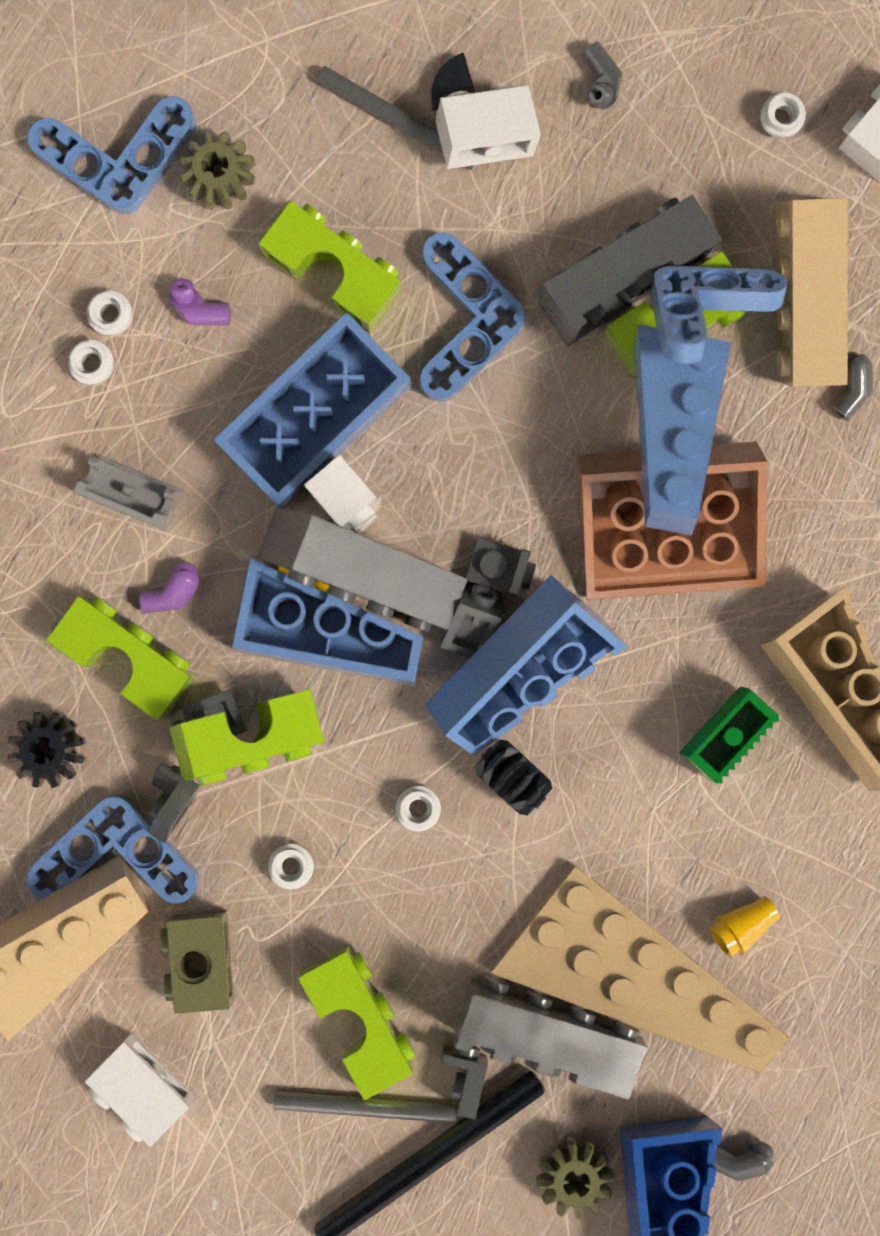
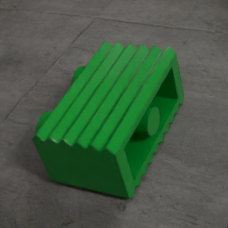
[679,687,779,783]

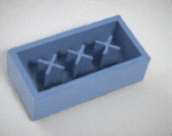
[214,312,411,509]

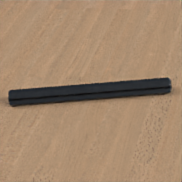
[314,1071,545,1236]

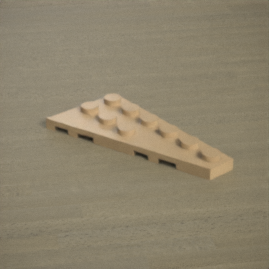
[490,864,789,1073]

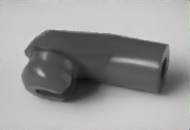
[581,41,622,109]
[831,351,873,421]
[714,1141,774,1181]

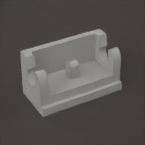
[74,455,183,531]

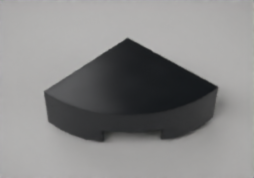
[431,53,475,112]

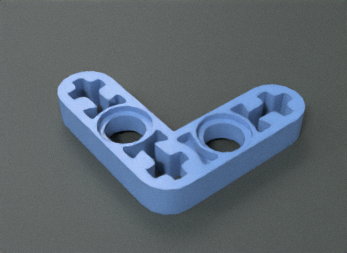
[28,96,196,214]
[420,232,525,402]
[651,266,787,364]
[27,795,199,904]

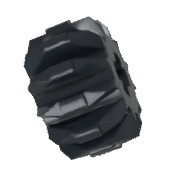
[7,712,86,788]
[475,739,553,816]

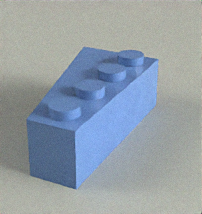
[633,324,731,535]
[232,557,423,686]
[425,575,628,756]

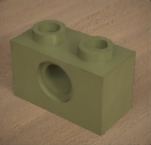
[160,911,235,1014]

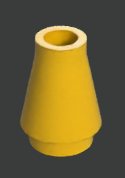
[709,896,780,958]

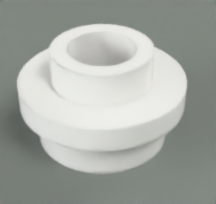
[760,92,806,138]
[87,290,133,336]
[68,340,114,385]
[396,786,441,831]
[268,843,314,890]

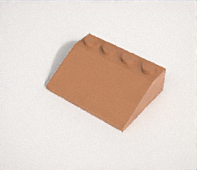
[576,441,767,600]

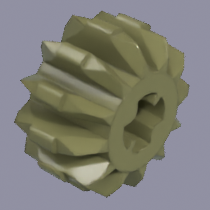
[179,131,256,210]
[536,1136,615,1220]

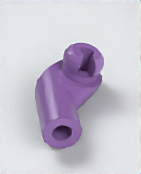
[169,278,231,325]
[140,562,199,614]

